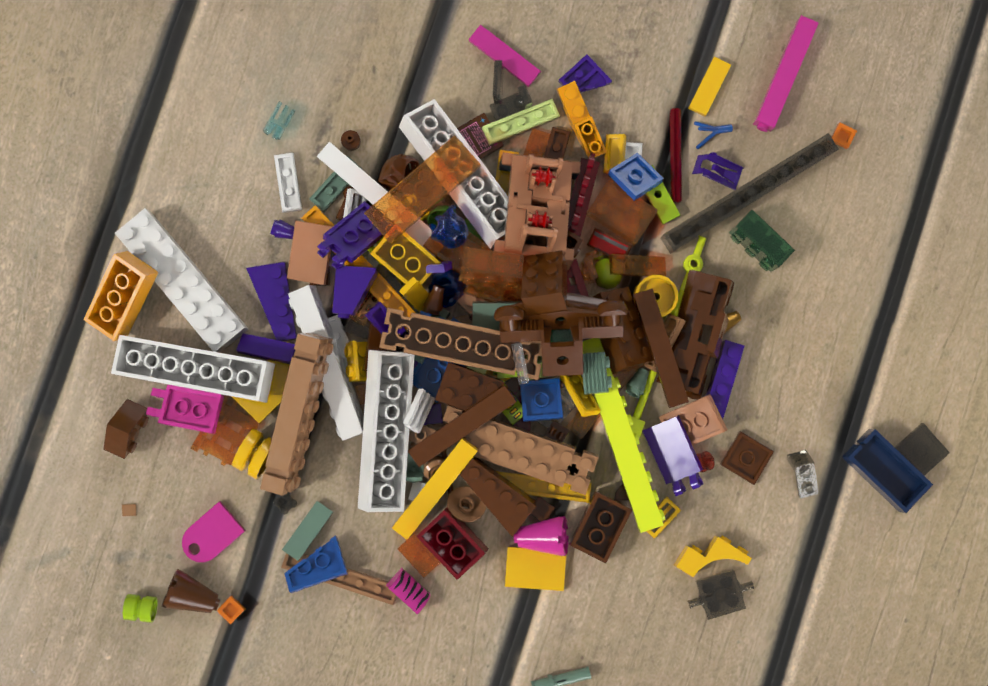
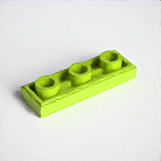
[646,165,680,225]

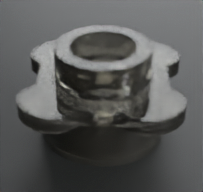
[273,492,297,515]

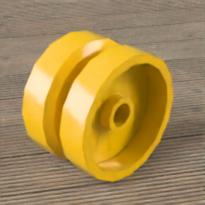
[632,275,678,318]
[232,428,272,480]

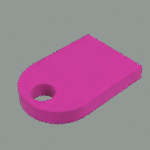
[182,501,246,562]

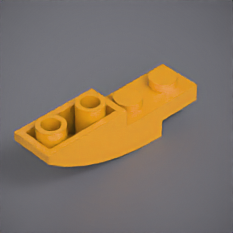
[557,81,607,159]

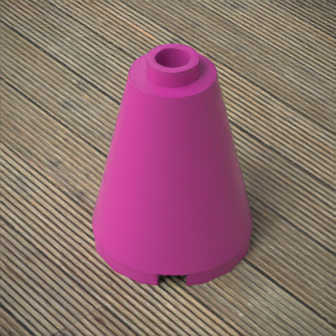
[514,516,569,556]

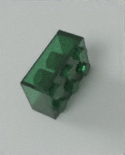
[728,210,795,272]

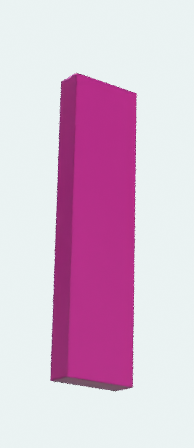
[469,25,541,87]

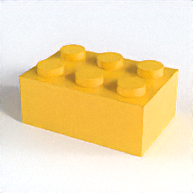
[370,224,441,285]

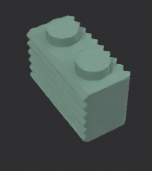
[582,352,612,395]

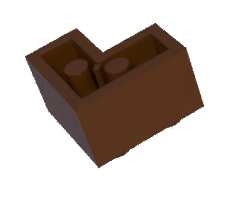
[103,399,149,459]

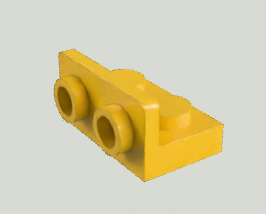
[344,340,367,382]

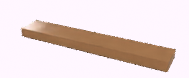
[281,553,396,605]

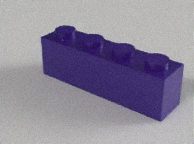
[706,340,744,419]

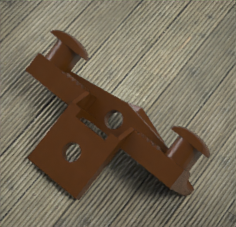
[656,270,734,400]
[494,292,628,376]

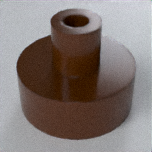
[341,130,361,151]

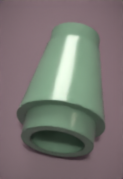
[625,368,649,398]

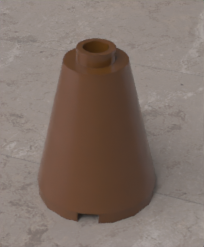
[161,569,220,613]

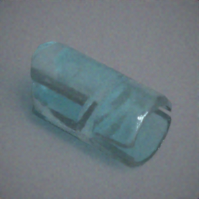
[263,101,295,140]

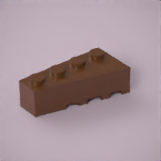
[460,456,536,537]

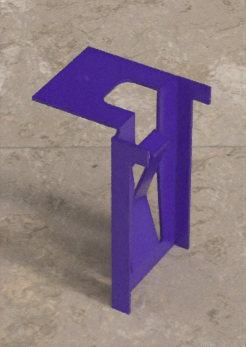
[692,152,744,191]

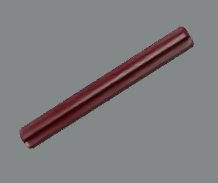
[670,108,682,203]

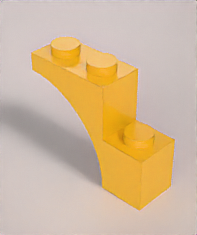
[674,535,752,577]

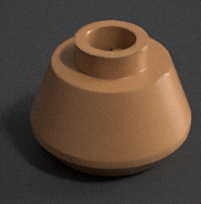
[423,455,445,480]

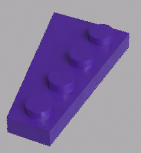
[246,262,297,341]

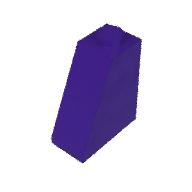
[332,266,378,319]

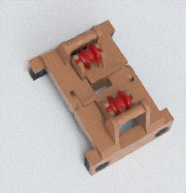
[491,152,581,270]

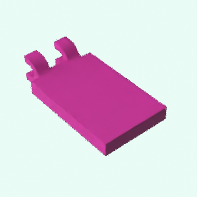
[146,385,224,434]

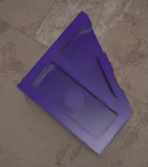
[558,54,612,93]

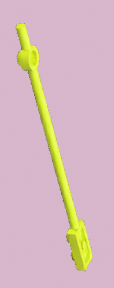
[631,236,706,439]

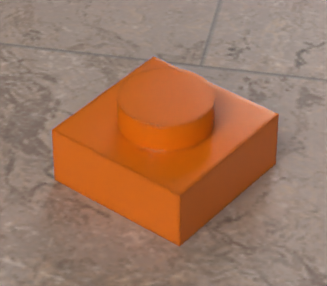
[830,122,857,149]
[217,595,246,624]

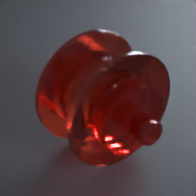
[696,451,715,473]

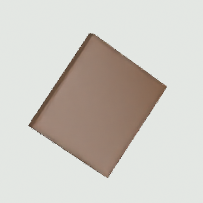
[122,504,137,516]

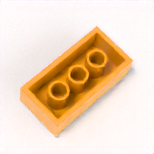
[84,251,158,341]

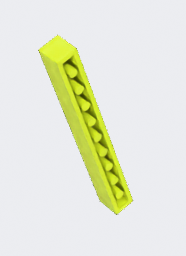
[583,338,666,533]

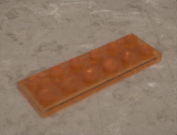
[364,135,481,244]

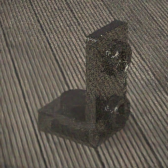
[490,85,533,121]
[787,450,818,498]

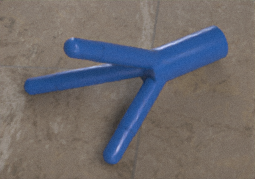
[694,121,733,149]

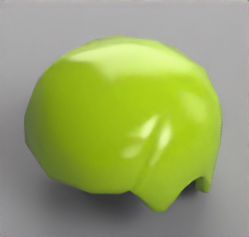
[593,258,623,289]

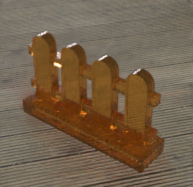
[190,395,258,466]

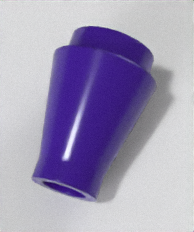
[270,219,294,239]

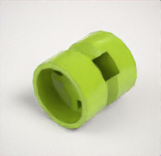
[122,594,158,623]

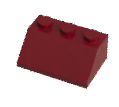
[416,507,489,580]

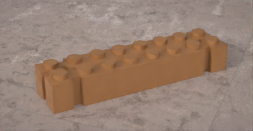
[379,308,542,380]
[260,333,333,496]
[440,405,598,495]

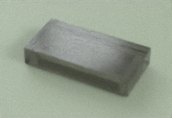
[493,60,504,104]

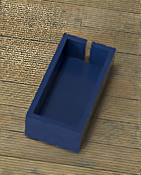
[842,429,933,513]

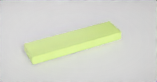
[482,99,560,146]

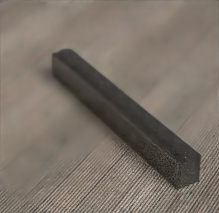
[661,133,839,254]

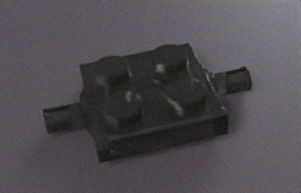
[687,569,754,620]

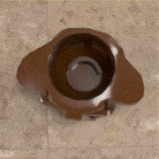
[378,154,421,194]

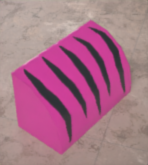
[386,567,430,615]

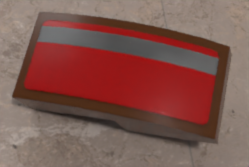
[587,228,632,263]

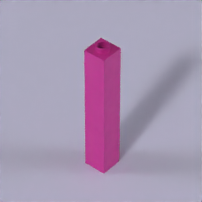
[753,15,819,132]

